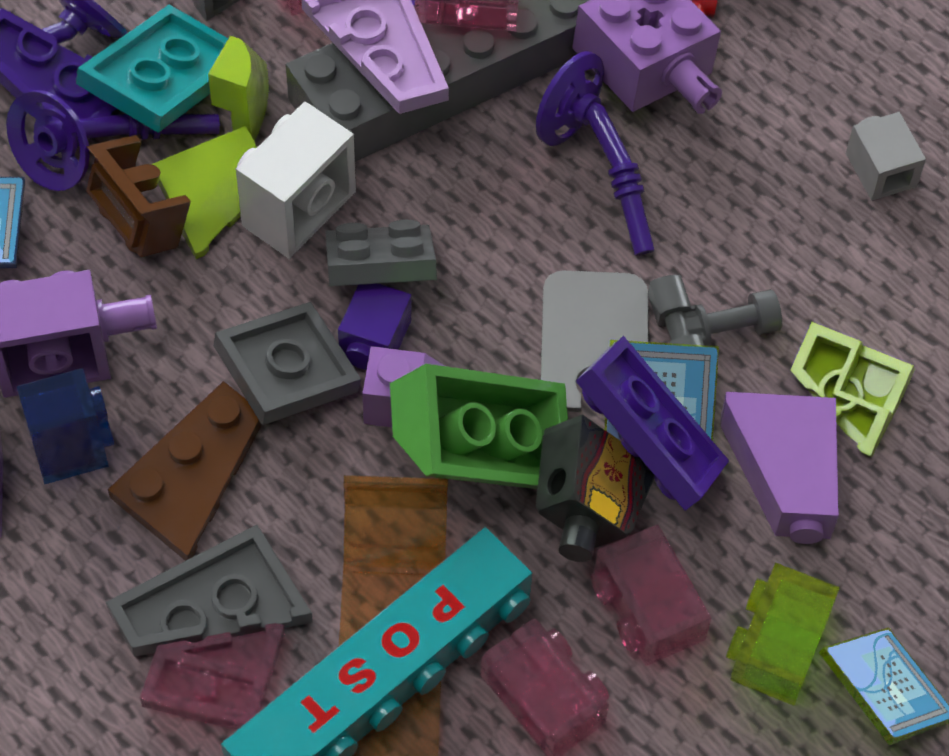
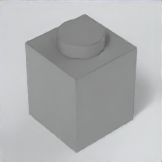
[846,112,926,201]

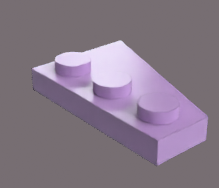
[301,0,449,114]

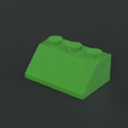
[390,364,568,489]

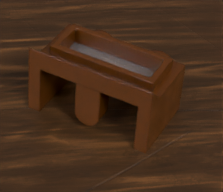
[86,135,191,258]

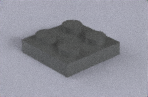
[325,219,437,286]
[213,302,361,425]

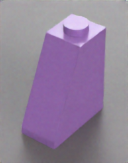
[720,392,839,544]

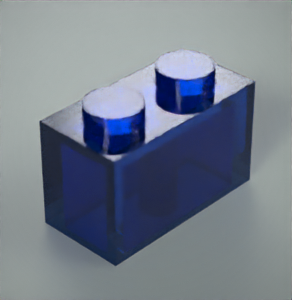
[17,368,114,485]

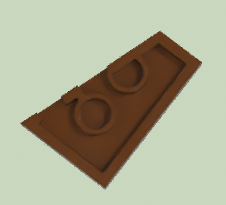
[108,381,262,561]

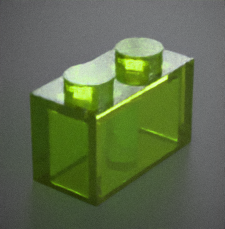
[726,562,840,706]

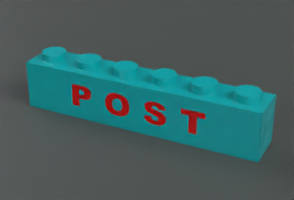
[221,527,532,756]

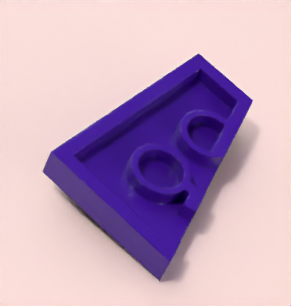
[0,8,121,147]

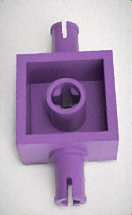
[572,0,722,114]
[0,270,157,398]

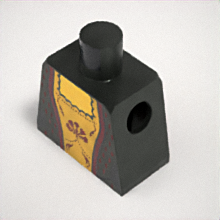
[536,414,654,562]

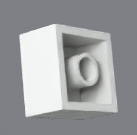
[236,101,356,259]

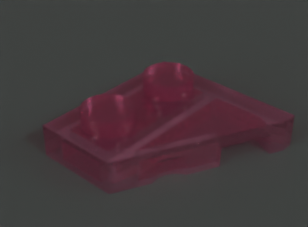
[140,623,285,730]

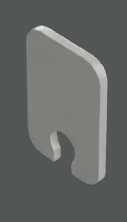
[541,270,648,412]

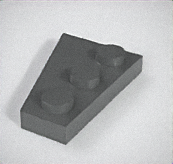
[106,525,313,657]

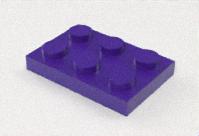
[575,335,729,511]

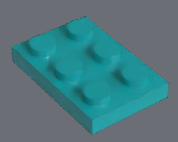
[76,4,228,133]

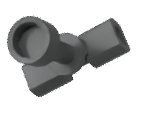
[648,275,782,347]

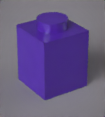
[338,283,412,370]

